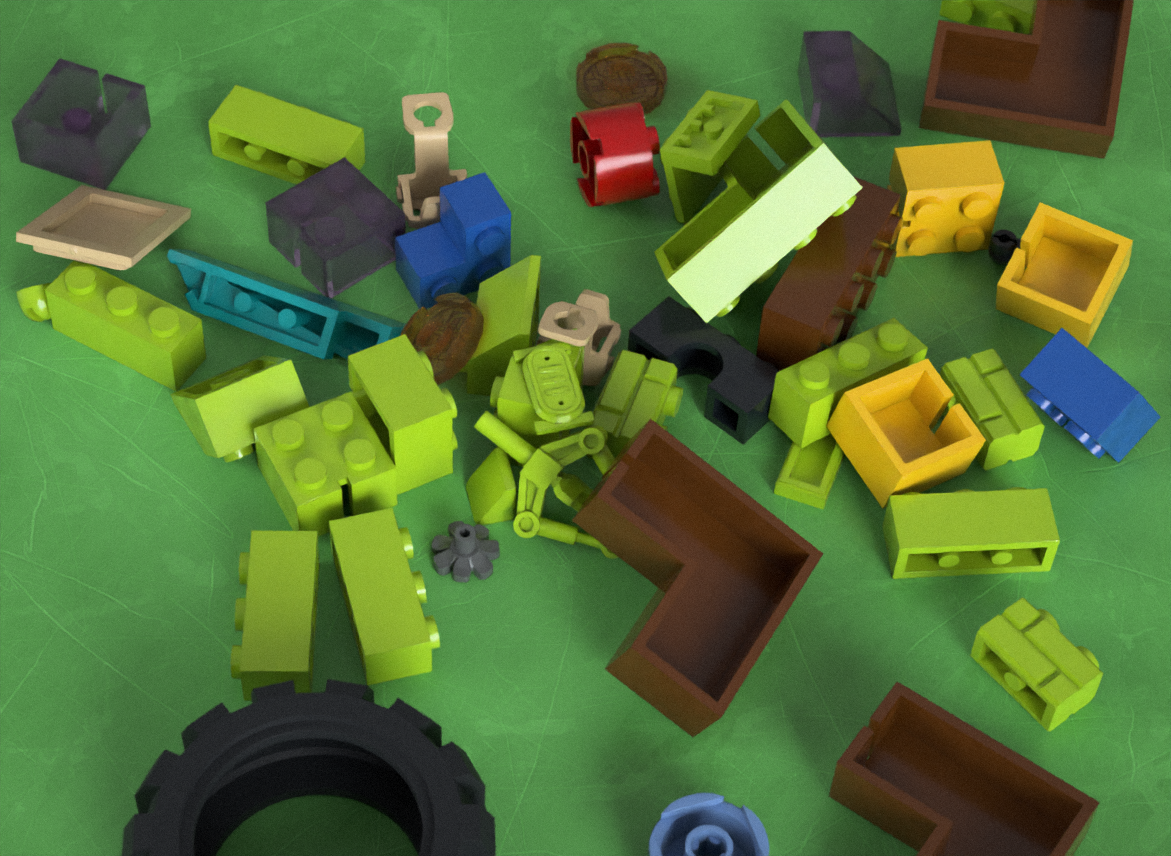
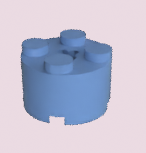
[647,793,769,856]

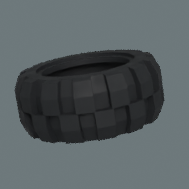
[122,679,496,856]

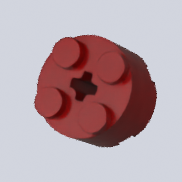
[570,102,660,207]

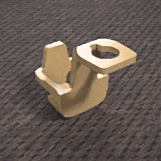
[396,92,467,229]
[536,289,621,386]

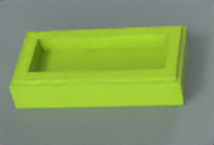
[774,434,845,510]

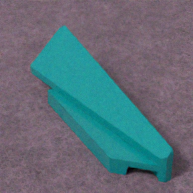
[167,249,411,360]

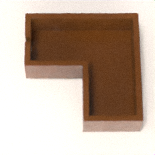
[919,0,1134,159]
[572,419,823,738]
[829,681,1100,856]

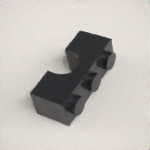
[628,296,779,445]

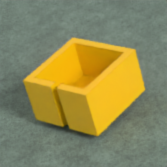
[887,140,1005,257]
[996,202,1133,348]
[826,359,986,509]

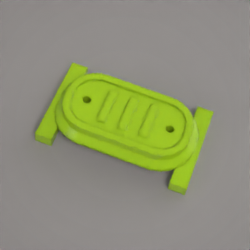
[513,342,594,435]

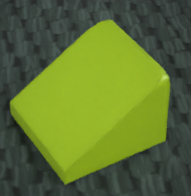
[466,447,516,525]

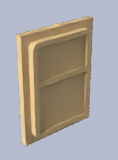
[16,185,191,270]

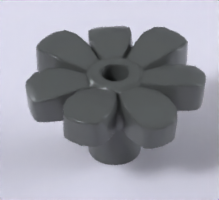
[432,521,500,582]

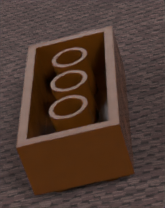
[756,176,903,371]

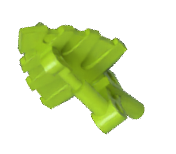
[474,410,618,559]

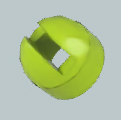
[16,283,51,322]

